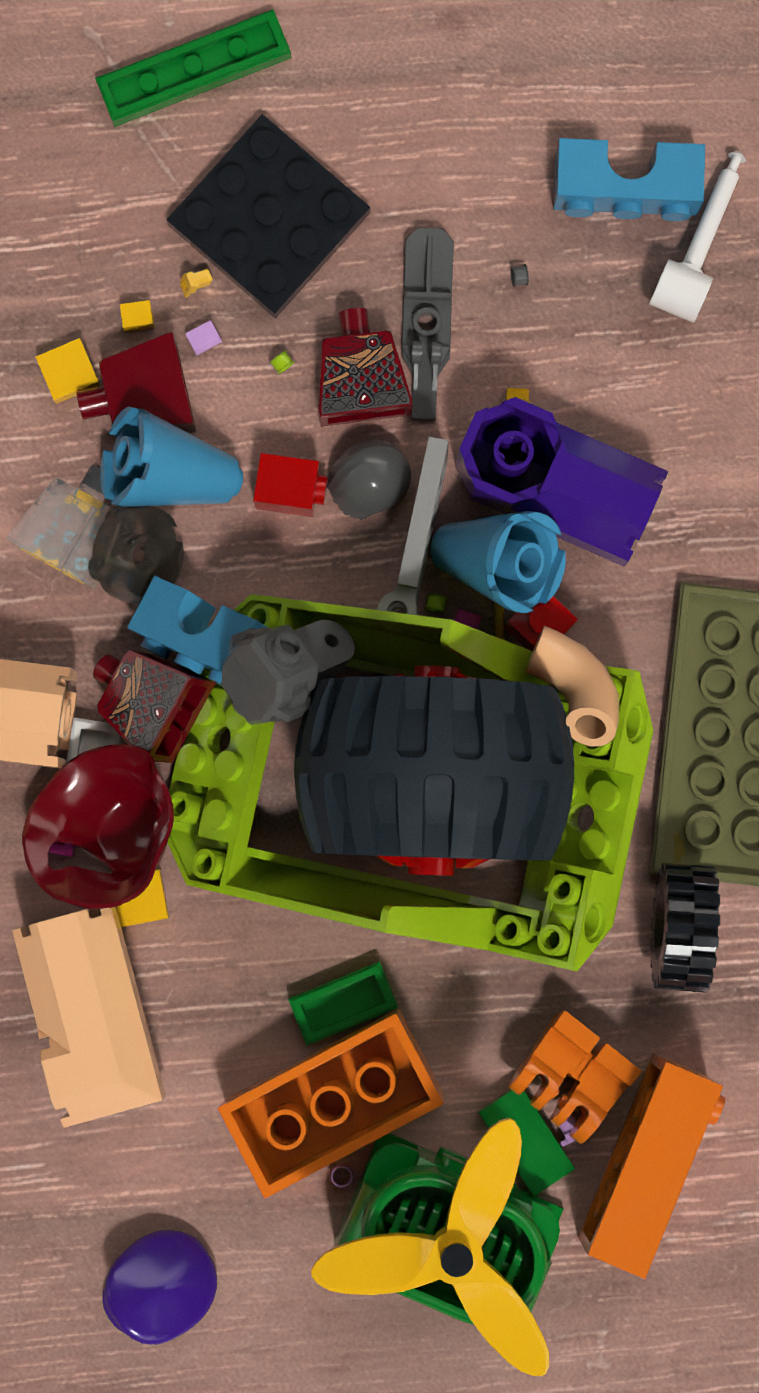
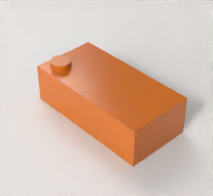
[217,1008,445,1199]
[578,1053,725,1279]

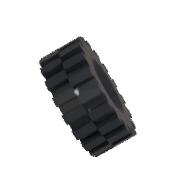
[650,863,720,993]

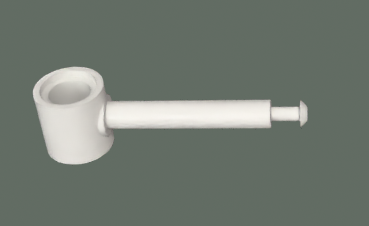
[649,151,746,323]

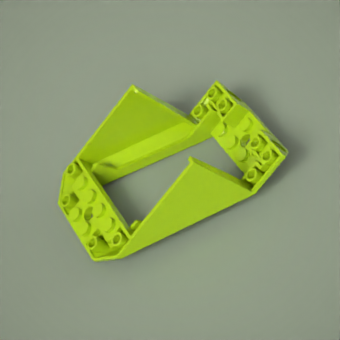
[167,594,653,972]

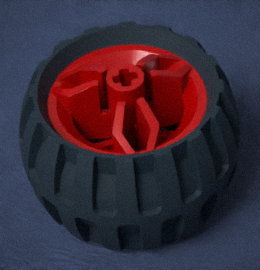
[294,666,574,876]

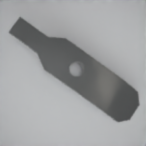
[402,228,454,421]

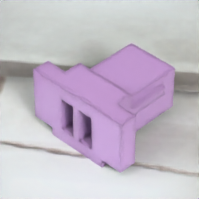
[560,1114,577,1147]

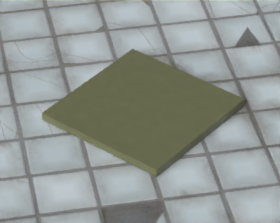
[648,582,759,886]

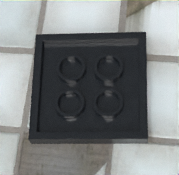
[166,114,370,319]

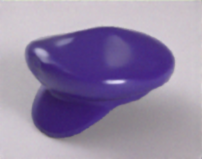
[102,1230,217,1345]

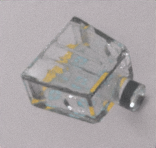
[6,464,121,590]

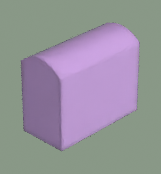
[185,320,222,356]

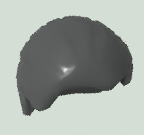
[327,439,411,520]

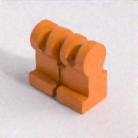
[508,1010,642,1144]

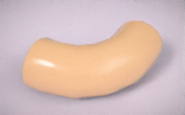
[525,626,619,747]

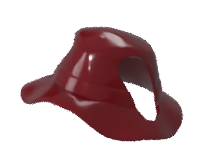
[22,744,174,909]

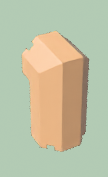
[0,659,77,769]
[12,907,166,1128]

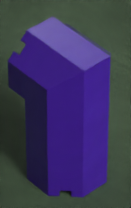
[455,397,668,567]

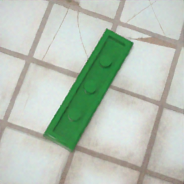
[95,9,292,127]

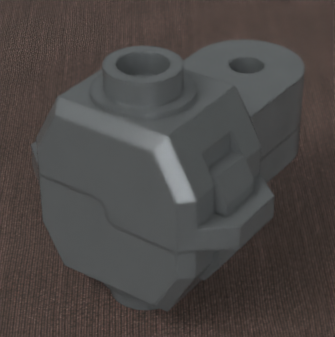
[221,620,355,725]

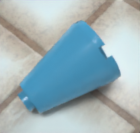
[100,407,243,507]
[430,511,566,613]

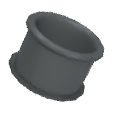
[511,264,529,287]

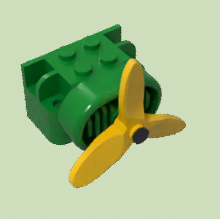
[311,1118,564,1376]

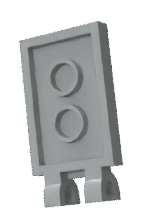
[377,436,449,615]

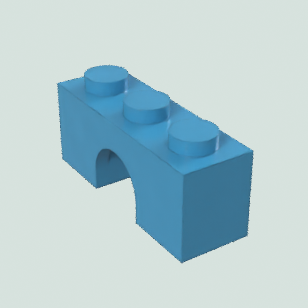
[553,138,705,221]
[127,576,268,686]

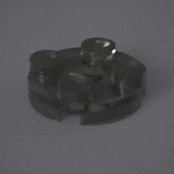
[88,506,184,604]

